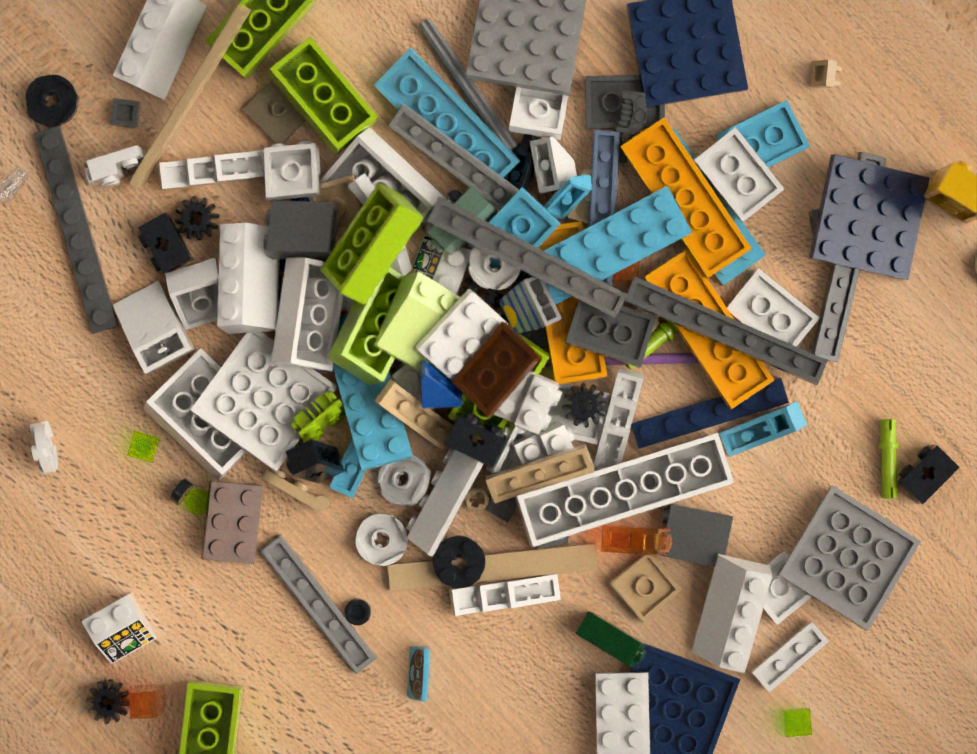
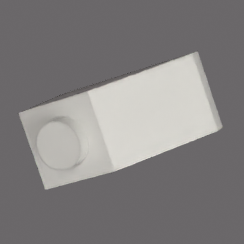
[530,137,577,193]

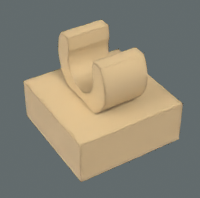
[810,60,842,88]

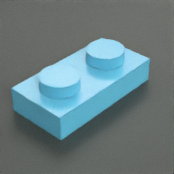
[329,440,366,498]

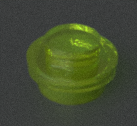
[185,489,208,515]

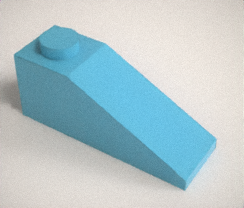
[719,401,807,457]

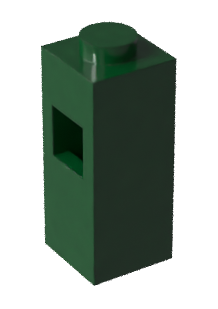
[575,611,647,667]

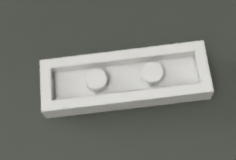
[751,621,829,692]

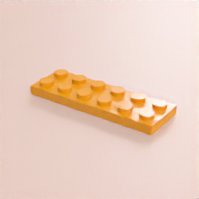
[620,117,752,278]
[538,221,607,385]
[643,249,774,409]

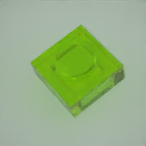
[127,430,160,463]
[783,708,812,737]

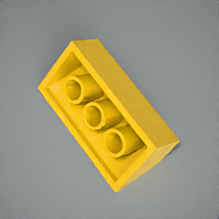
[924,161,977,224]

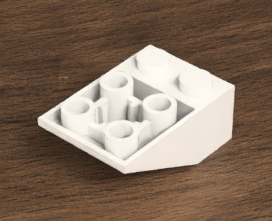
[113,280,195,374]

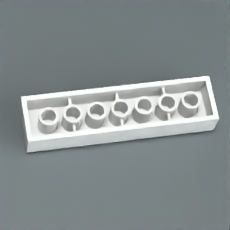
[515,433,734,548]

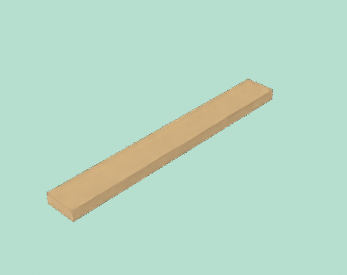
[129,5,251,188]
[387,543,598,591]

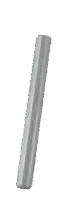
[419,18,516,150]

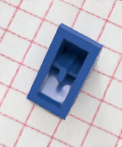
[420,359,463,408]

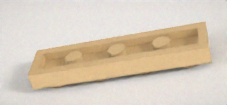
[374,379,452,453]
[485,444,594,503]

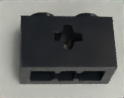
[138,212,194,274]
[445,411,507,468]
[285,439,344,483]
[897,444,960,505]

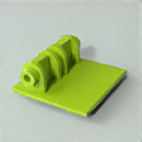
[290,390,345,443]

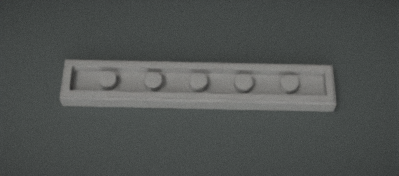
[388,104,519,210]
[260,535,377,674]

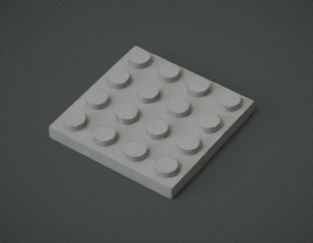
[466,0,586,96]
[777,485,921,631]

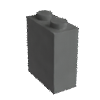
[263,201,339,261]
[656,503,733,567]

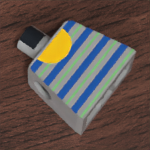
[499,276,562,333]

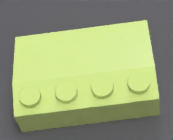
[374,272,461,380]

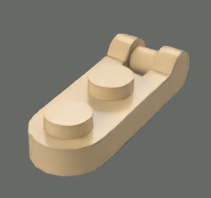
[261,468,330,511]

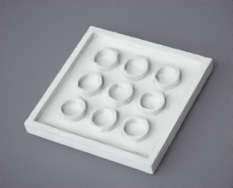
[190,332,338,472]

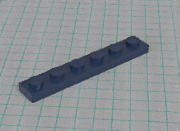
[631,378,789,449]

